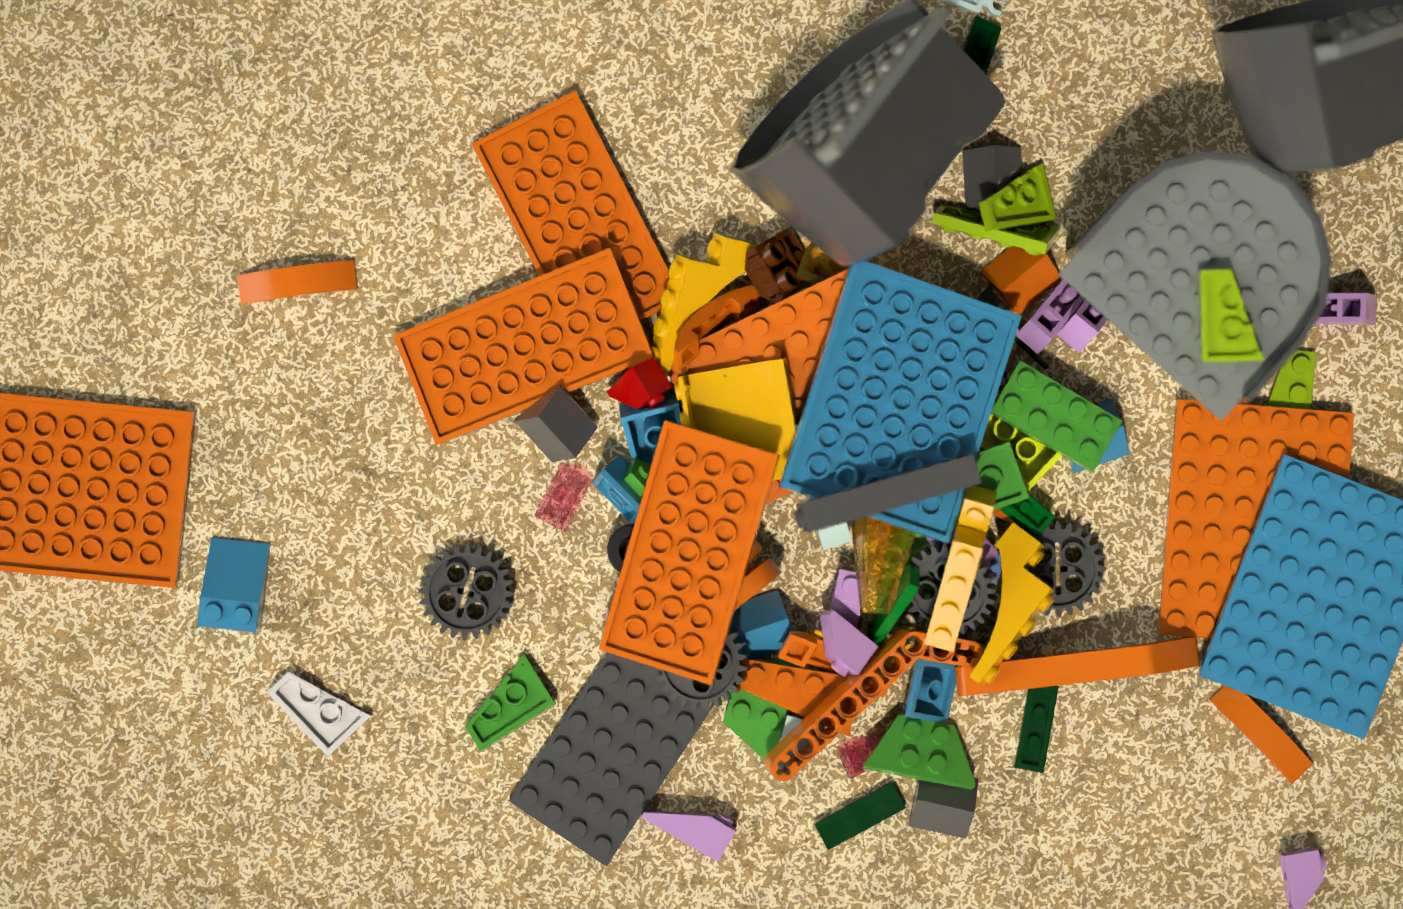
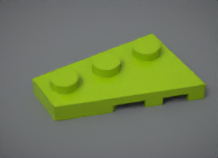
[979,163,1056,231]
[1199,269,1264,363]

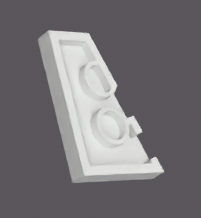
[267,672,371,757]

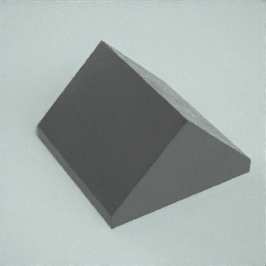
[962,145,1022,209]
[514,385,598,462]
[908,780,978,839]

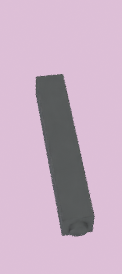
[794,454,981,533]

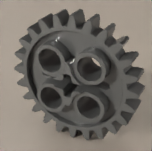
[1028,521,1106,617]
[905,541,998,634]
[418,544,515,640]
[653,625,749,710]

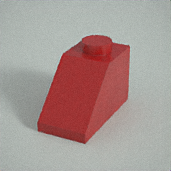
[607,357,672,409]

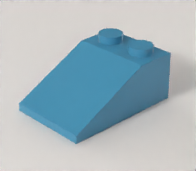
[619,389,682,465]
[197,538,270,633]

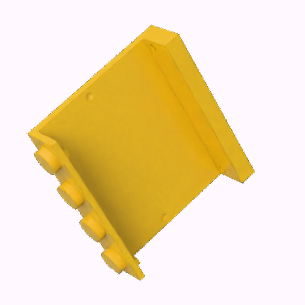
[675,357,798,480]

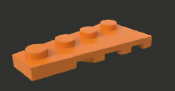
[737,659,852,737]

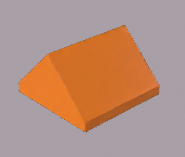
[980,246,1062,315]

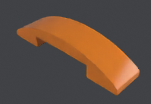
[237,260,358,305]
[674,285,760,372]
[777,631,890,698]
[1209,685,1313,784]

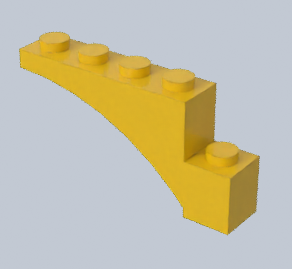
[651,233,757,376]
[924,485,997,652]
[969,523,1055,686]

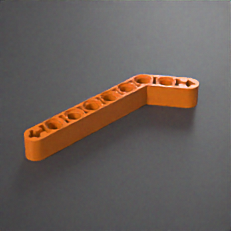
[764,627,983,781]
[954,636,1200,696]

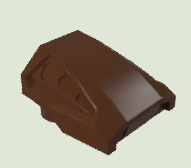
[745,226,820,304]

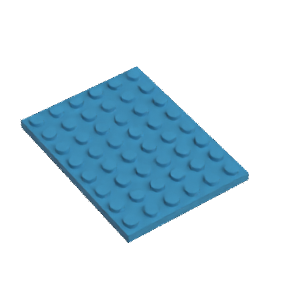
[779,261,1022,543]
[1197,454,1403,740]

